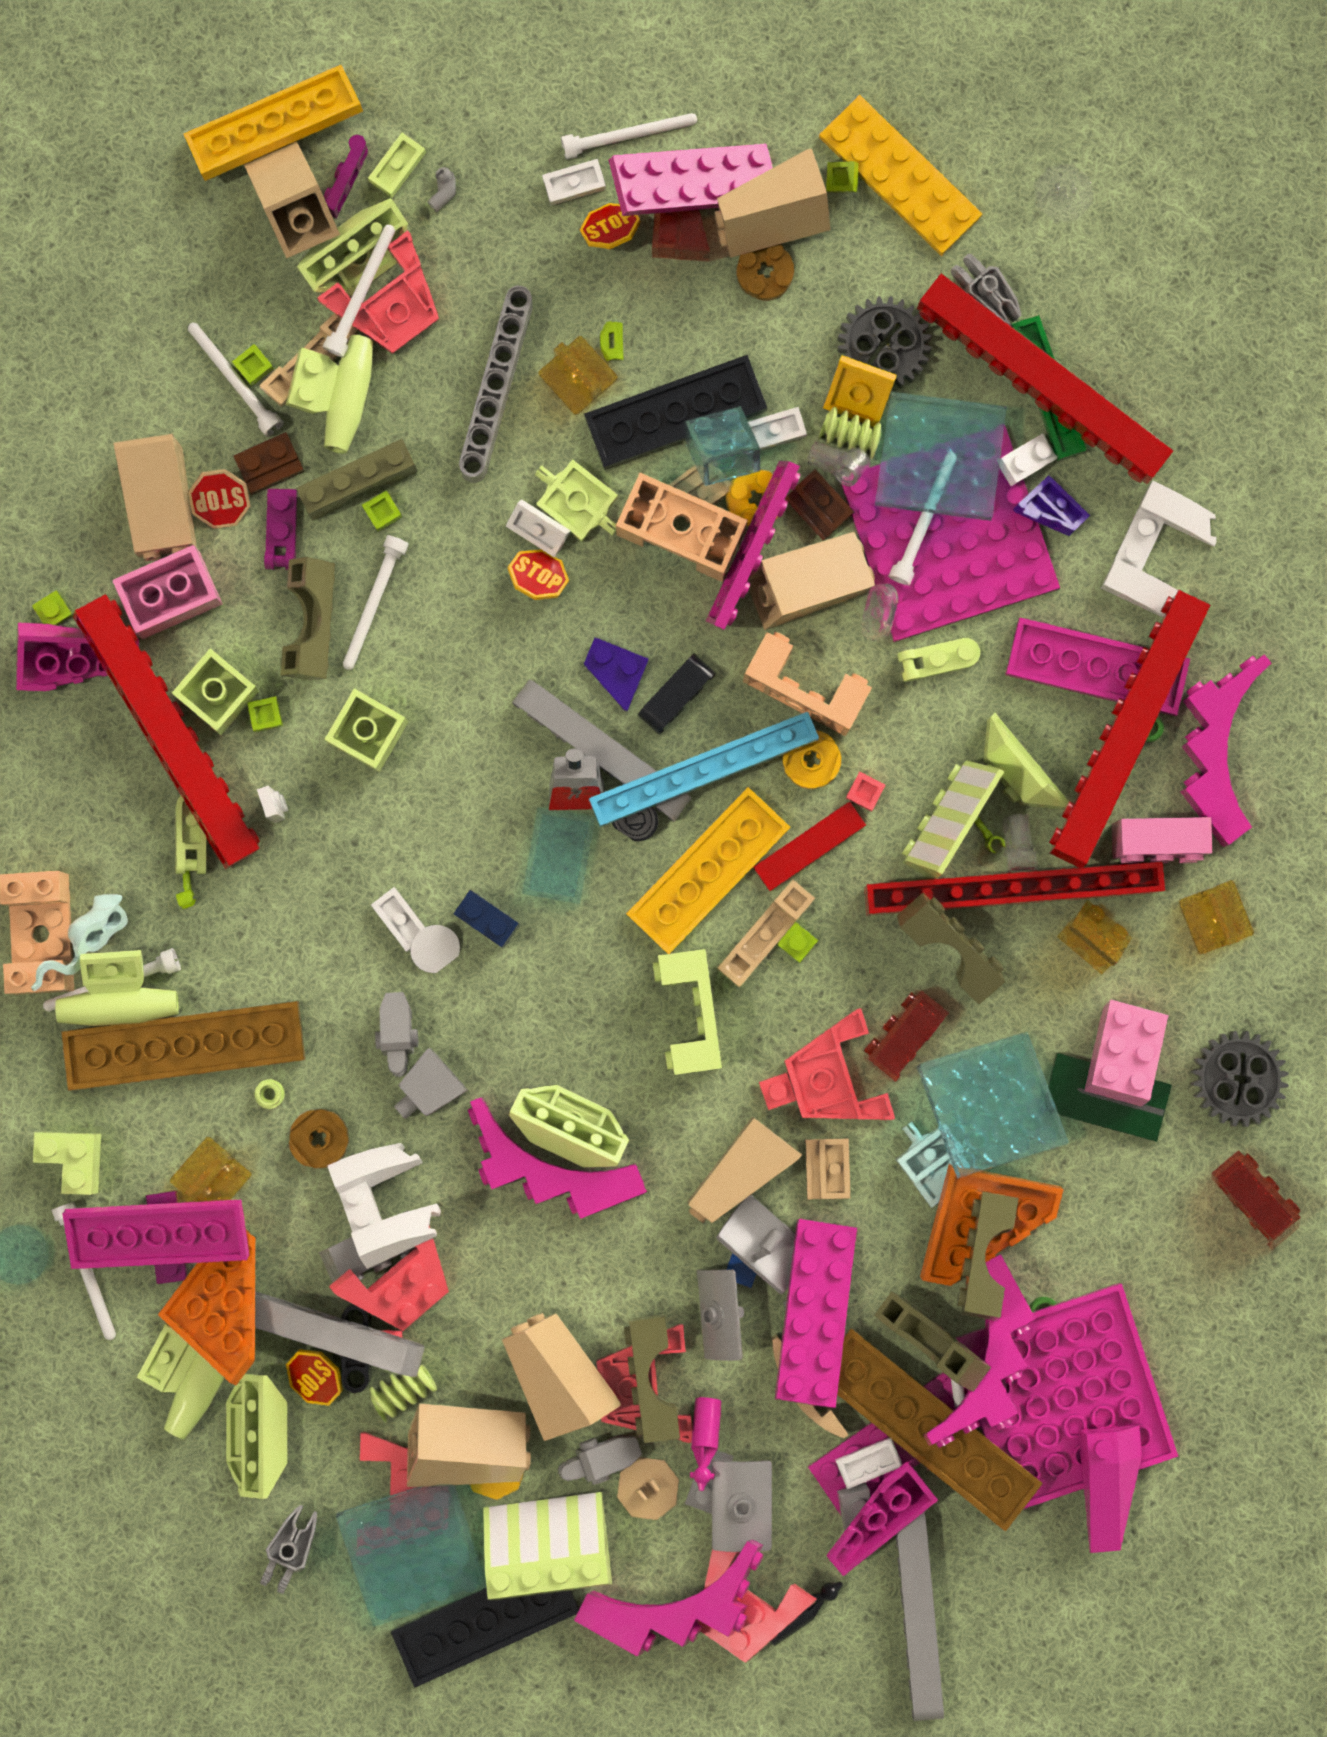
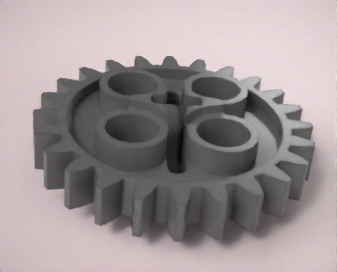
[837,296,932,389]
[1190,1031,1289,1127]

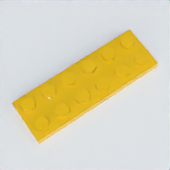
[184,65,363,181]
[819,95,982,256]
[626,787,791,954]

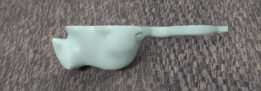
[31,894,128,991]

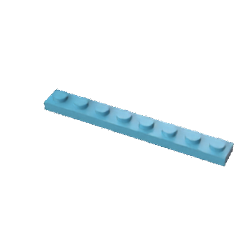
[589,712,819,827]

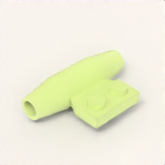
[286,335,373,454]
[55,950,179,1026]
[137,1324,224,1439]

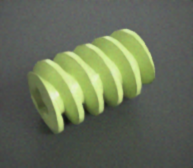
[818,406,882,460]
[369,1364,437,1423]

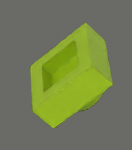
[826,161,859,193]
[232,344,274,387]
[362,490,402,532]
[31,590,73,626]
[247,696,283,732]
[777,922,818,963]

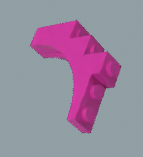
[1180,654,1272,847]
[468,1097,647,1219]
[923,1254,1036,1448]
[574,1539,764,1656]

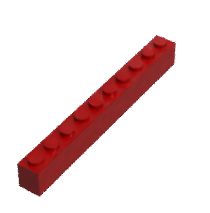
[917,273,1174,484]
[1049,590,1211,869]
[73,594,260,870]
[864,862,1165,916]

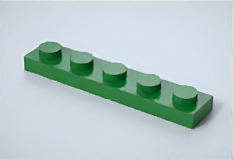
[1011,315,1087,462]

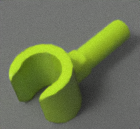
[974,816,1005,853]
[176,871,196,909]

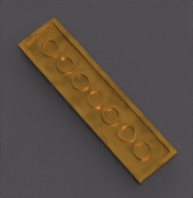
[61,1001,305,1091]
[837,1329,1043,1532]

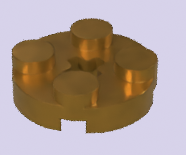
[736,244,794,301]
[289,1109,349,1168]

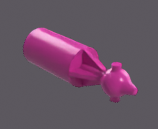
[690,1397,722,1491]

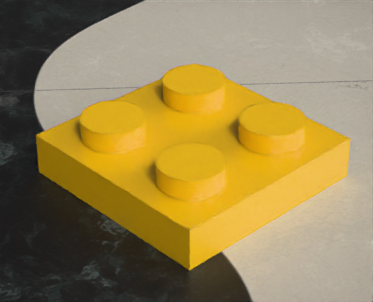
[823,355,897,427]

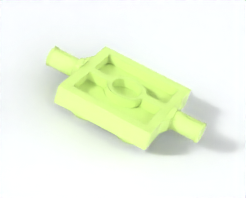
[535,459,618,542]

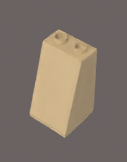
[244,141,340,259]
[714,148,831,258]
[114,434,197,561]
[747,531,875,630]
[687,1117,802,1223]
[502,1313,621,1441]
[407,1404,531,1487]

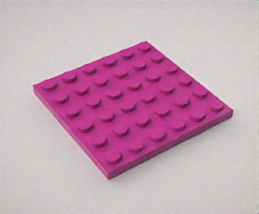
[839,424,1060,642]
[954,1283,1179,1509]

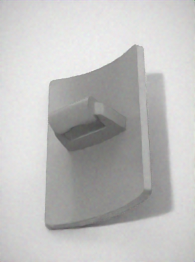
[716,1195,795,1294]
[697,1269,744,1361]
[712,1460,772,1552]

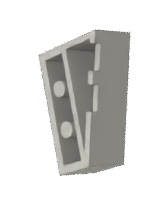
[319,1210,415,1283]

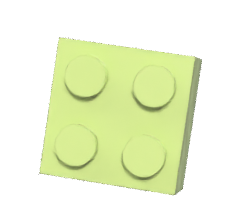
[172,648,259,735]
[324,689,408,772]

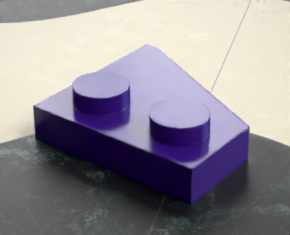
[1013,475,1090,536]
[584,637,649,712]

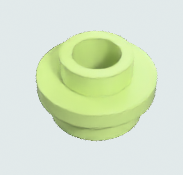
[255,1079,285,1109]

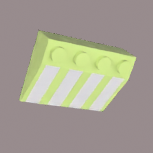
[902,760,1004,879]
[483,1492,612,1600]

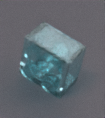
[685,406,760,486]

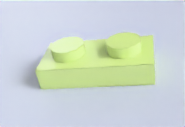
[368,133,426,198]

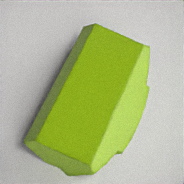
[600,321,624,361]

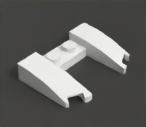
[1101,481,1216,617]
[327,1143,441,1269]

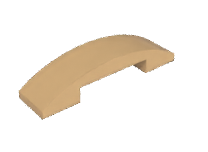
[259,313,359,407]
[717,880,815,987]
[771,1334,849,1438]

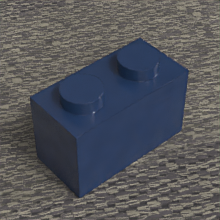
[453,890,520,949]

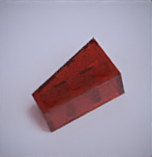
[652,209,710,262]
[863,990,949,1082]
[1211,1150,1301,1251]

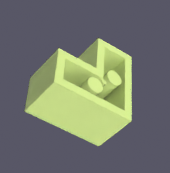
[33,1132,101,1195]

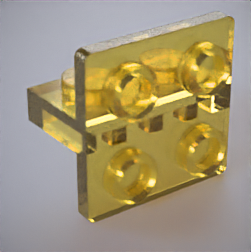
[538,336,618,415]
[1178,880,1254,954]
[1057,900,1132,975]
[170,1137,252,1202]

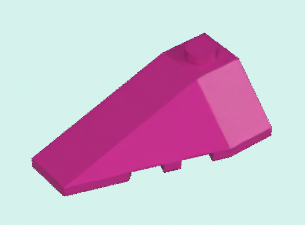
[16,623,139,691]
[1079,1425,1142,1553]
[826,1461,938,1576]

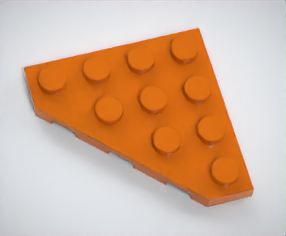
[920,1164,1064,1286]
[158,1230,256,1385]

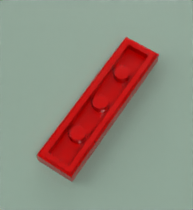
[753,801,866,892]

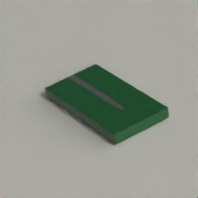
[1041,1053,1172,1142]

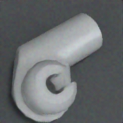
[427,167,456,212]

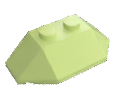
[297,198,408,296]
[984,713,1069,810]
[509,1085,629,1168]
[226,1374,287,1499]

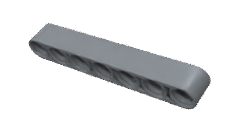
[459,285,533,483]
[512,679,692,822]
[255,1291,425,1377]
[895,1511,944,1721]

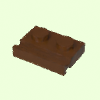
[233,432,304,495]
[785,469,855,541]

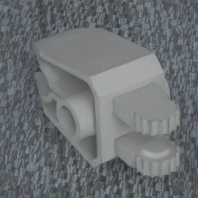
[950,253,1021,325]
[375,992,419,1078]
[557,1435,642,1485]
[260,1505,317,1594]

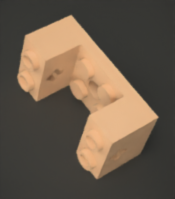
[616,473,748,582]
[743,632,872,737]
[0,871,74,995]

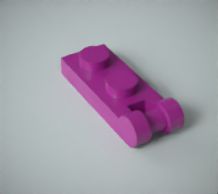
[323,134,368,219]
[264,489,298,570]

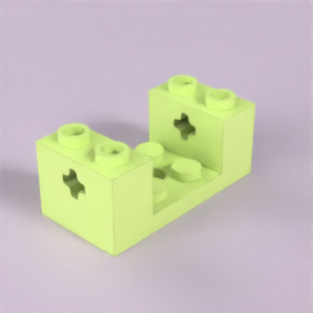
[653,949,722,1075]

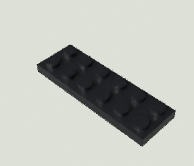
[584,355,767,470]
[390,1586,580,1688]

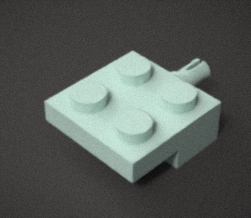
[895,1121,977,1208]

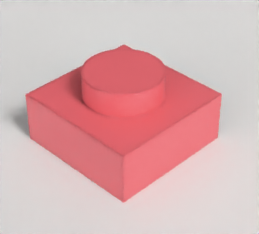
[845,772,885,812]
[759,1073,797,1110]

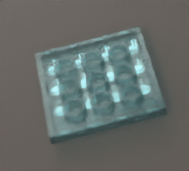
[875,392,1007,521]
[917,1032,1069,1179]
[336,1484,487,1627]

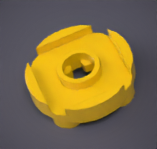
[726,469,778,526]
[782,730,841,789]

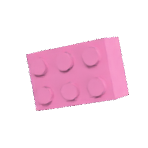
[112,545,223,639]
[1112,817,1212,865]
[1084,1000,1168,1107]

